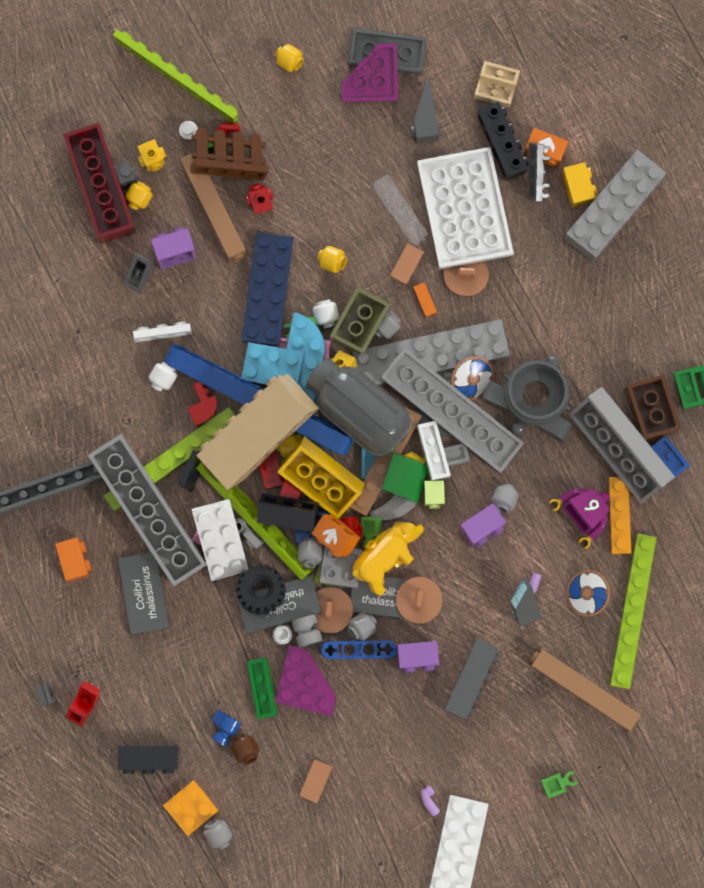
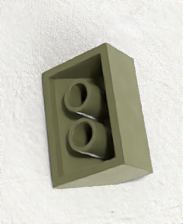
[330,287,391,355]

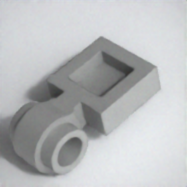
[235,518,265,549]

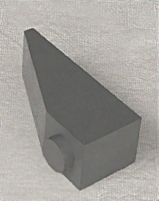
[410,81,439,143]

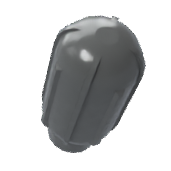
[306,358,411,456]

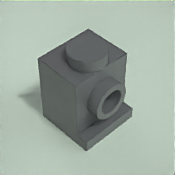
[114,161,139,190]

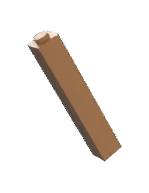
[180,153,247,262]
[530,649,641,732]

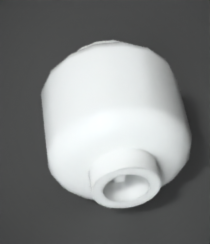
[313,299,340,328]
[149,362,177,391]

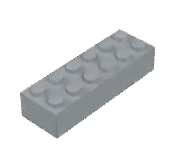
[564,150,666,262]
[568,387,675,504]

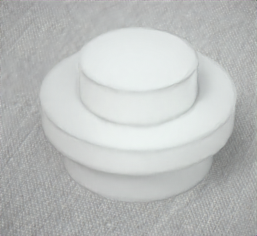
[179,121,198,140]
[273,625,292,644]

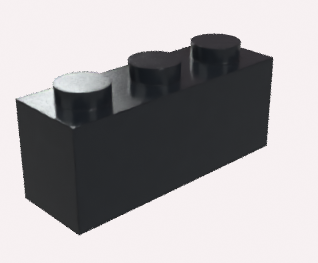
[257,493,319,532]
[118,745,179,774]

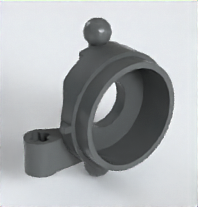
[481,355,572,442]

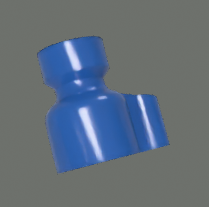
[212,709,241,747]

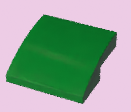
[381,453,428,503]

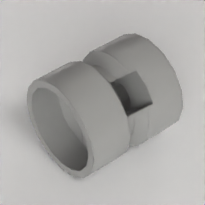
[291,615,323,648]

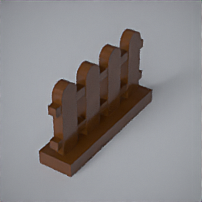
[190,128,268,181]

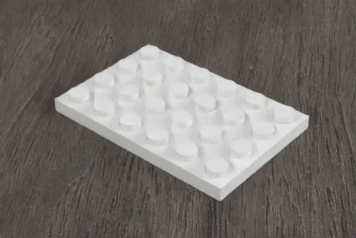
[417,147,514,270]

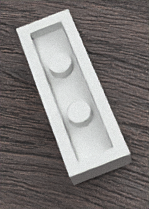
[133,321,192,342]
[416,421,451,481]

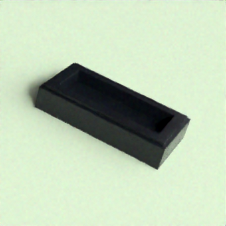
[179,450,202,492]

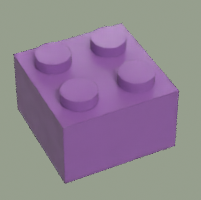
[151,227,197,270]
[459,504,506,548]
[396,641,439,673]

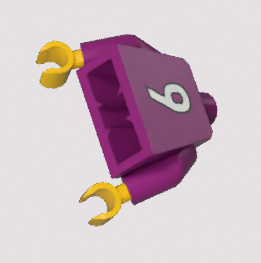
[549,489,610,549]

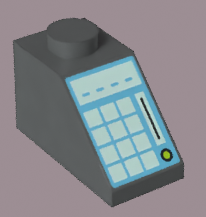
[509,578,542,627]

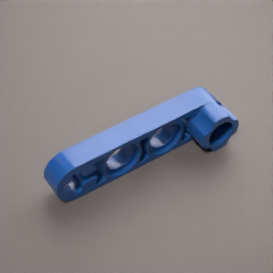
[319,640,397,659]

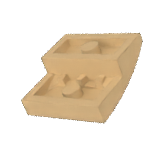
[474,61,520,108]

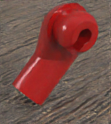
[214,122,240,137]

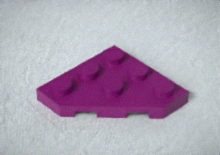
[342,44,398,103]
[275,645,336,717]

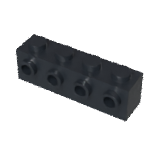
[477,101,529,182]

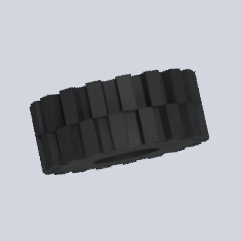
[236,564,286,615]

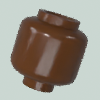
[231,734,260,765]

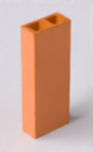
[413,282,437,318]

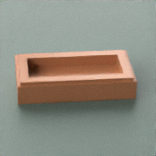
[390,243,424,286]
[299,759,332,803]

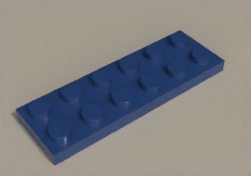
[241,232,294,347]

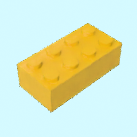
[277,436,365,519]

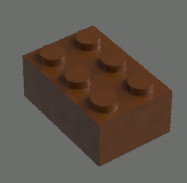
[624,374,681,442]

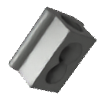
[35,684,56,707]

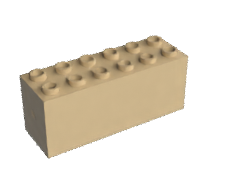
[196,374,319,490]

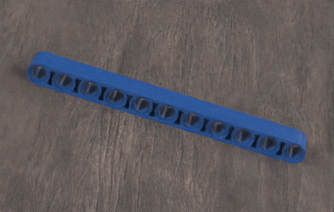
[164,344,353,455]

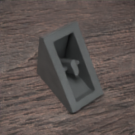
[124,253,155,293]

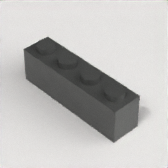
[444,638,500,720]

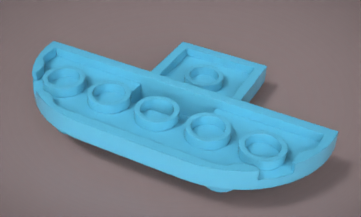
[242,313,325,403]

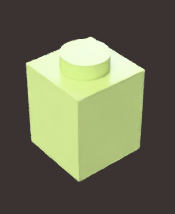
[424,481,445,510]

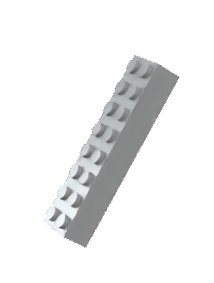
[88,433,207,586]

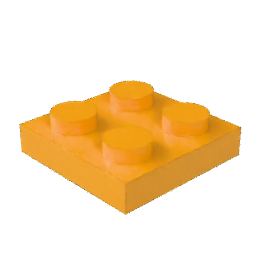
[163,780,219,836]

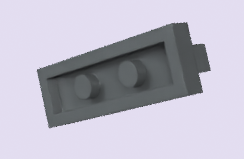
[528,142,550,201]

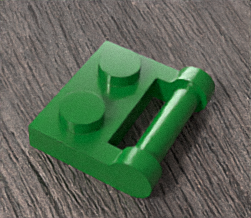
[673,365,704,410]

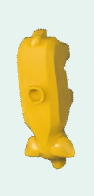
[352,522,424,596]

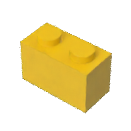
[562,162,597,208]

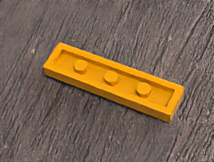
[608,477,631,554]

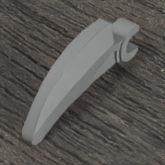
[370,495,417,521]

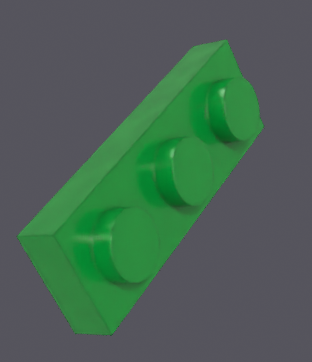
[247,658,278,719]

